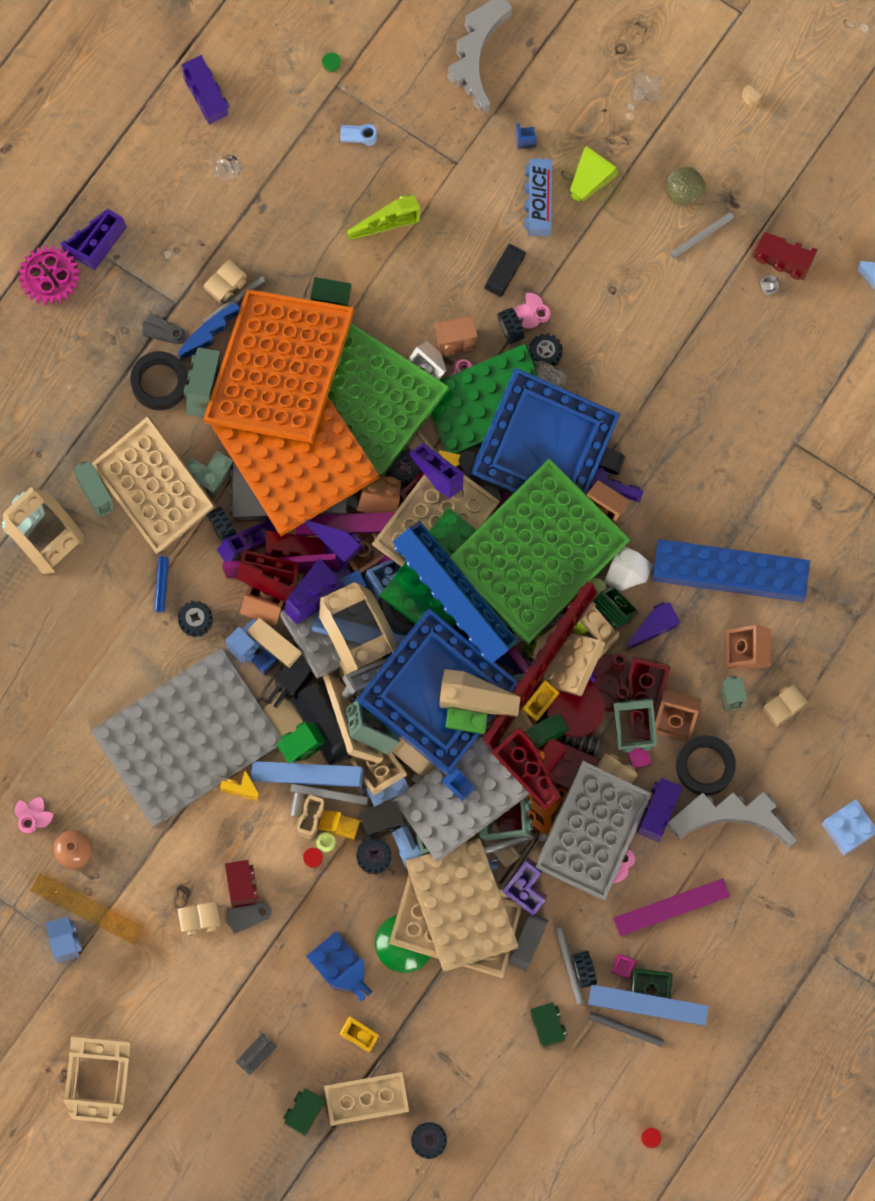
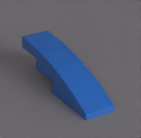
[178,302,240,361]

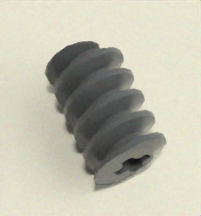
[561,732,603,758]

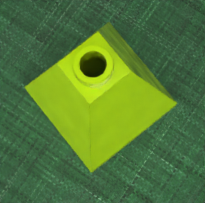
[570,146,619,203]

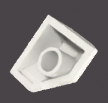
[408,341,446,381]
[604,546,654,591]

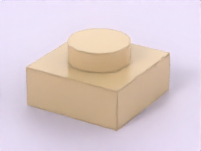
[742,84,762,108]

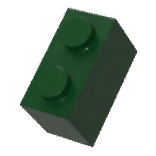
[310,277,352,307]
[529,1002,567,1049]
[283,1089,326,1137]

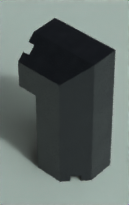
[290,680,351,765]

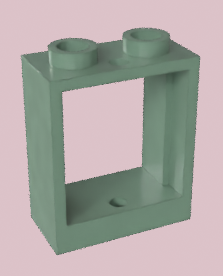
[73,461,115,518]
[613,698,657,753]
[346,701,400,755]
[480,797,533,841]

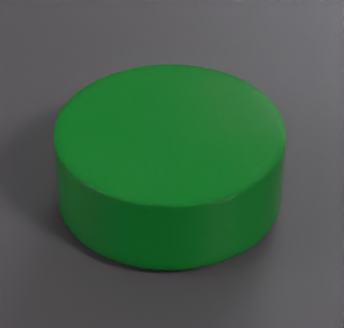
[322,53,341,72]

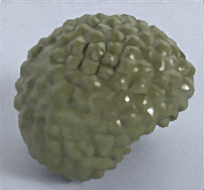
[666,167,706,206]

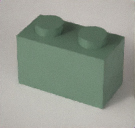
[719,676,747,711]

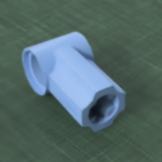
[340,124,377,146]
[392,826,422,868]

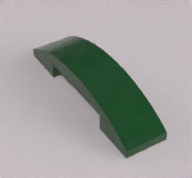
[525,713,570,749]

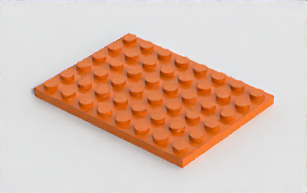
[203,289,355,443]
[210,397,380,536]

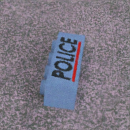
[524,159,552,236]

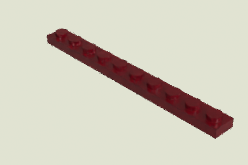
[482,581,598,750]

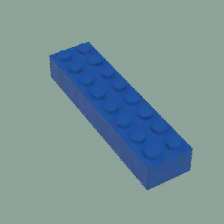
[392,520,518,664]
[652,539,810,602]

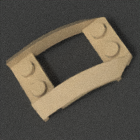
[3,487,84,574]
[318,582,398,673]
[531,602,619,671]
[63,1034,131,1123]

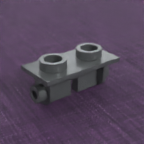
[236,1033,277,1075]

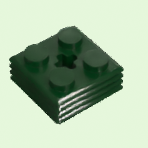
[593,587,639,627]
[631,968,673,999]

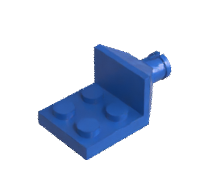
[306,931,373,1002]

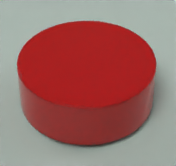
[303,848,323,868]
[641,1128,662,1148]

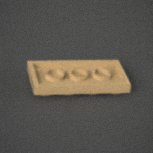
[324,1072,409,1126]

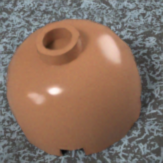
[53,830,93,870]

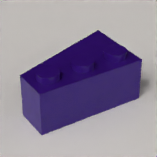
[182,55,230,125]
[60,209,127,271]
[284,558,344,625]
[637,778,683,843]

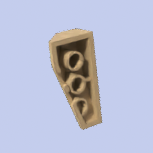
[440,669,520,717]

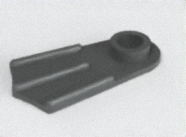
[142,314,185,344]
[226,903,272,933]

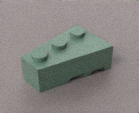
[184,347,220,418]

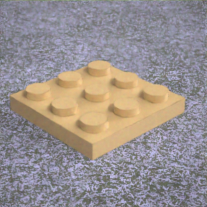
[541,633,606,696]

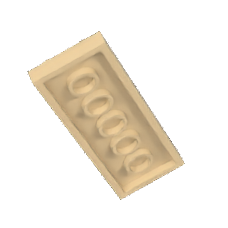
[323,669,384,763]

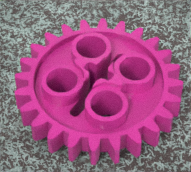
[18,245,80,306]

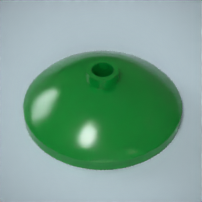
[375,915,431,973]

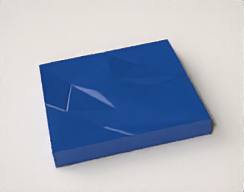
[469,368,620,495]
[355,609,518,775]

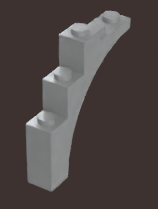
[447,0,513,114]
[667,792,797,848]

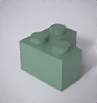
[186,451,233,498]

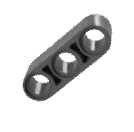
[508,913,549,972]

